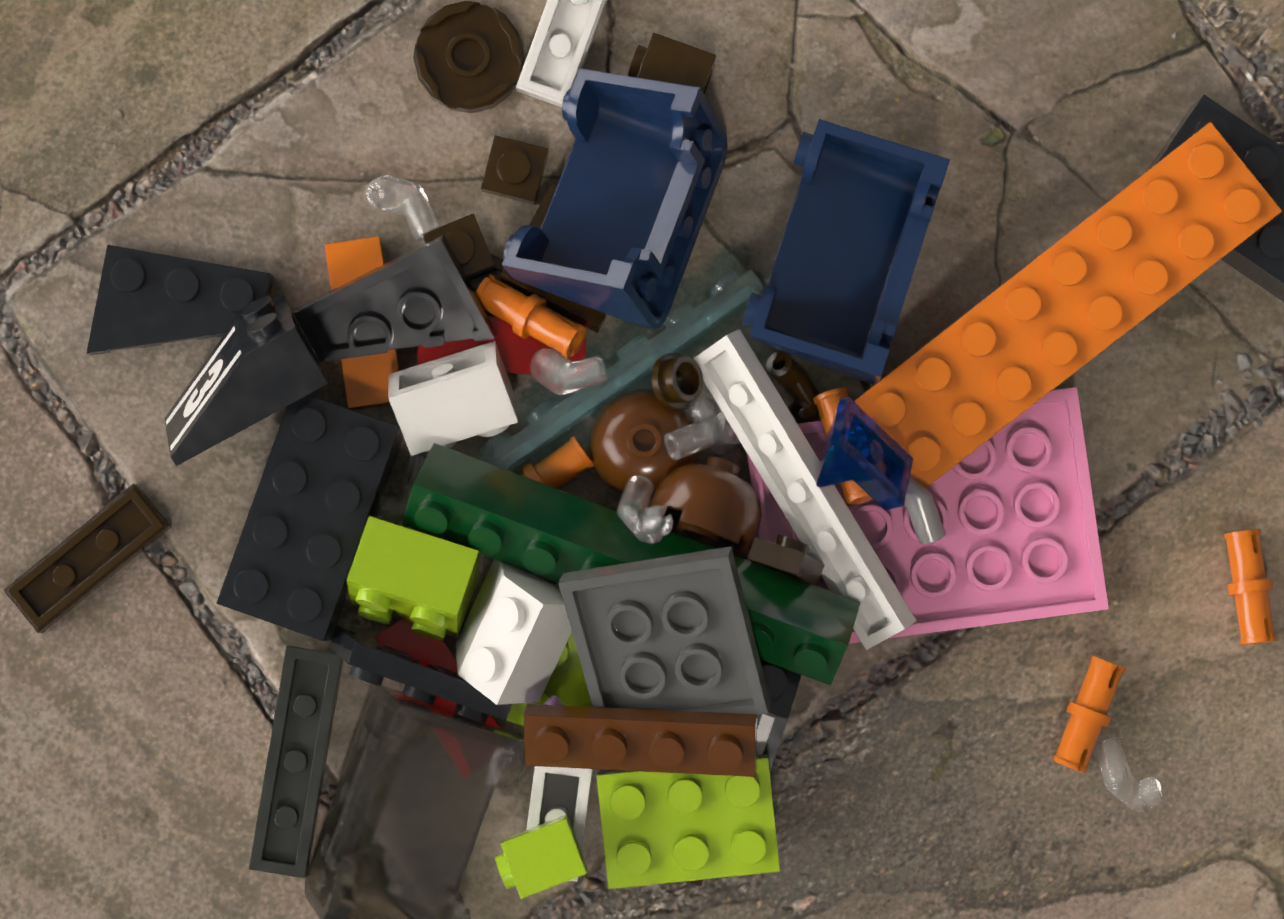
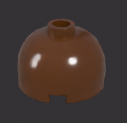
[589,389,700,501]
[645,457,762,557]

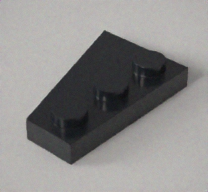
[293,235,497,362]
[87,245,274,355]
[329,626,512,724]

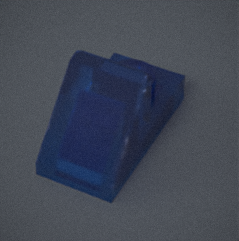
[816,397,913,510]

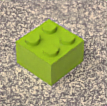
[347,516,479,641]

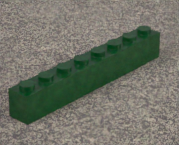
[402,443,860,686]

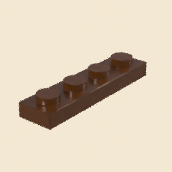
[523,704,757,777]

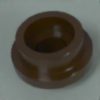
[651,353,703,409]

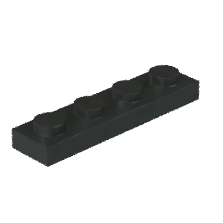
[249,646,343,878]

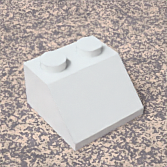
[455,559,572,705]

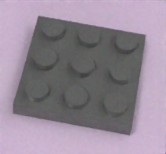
[558,547,771,715]

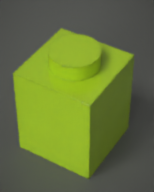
[495,814,588,899]

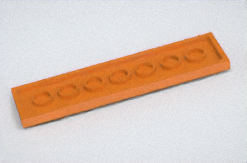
[851,122,1282,488]

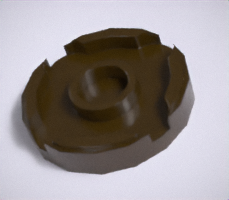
[413,1,524,113]

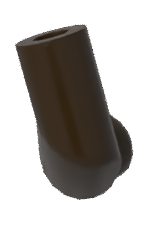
[766,351,820,424]

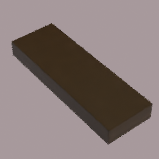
[3,484,171,633]

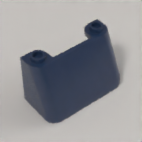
[502,69,728,329]
[742,119,950,385]

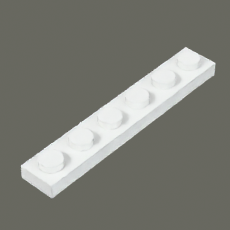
[693,329,916,650]

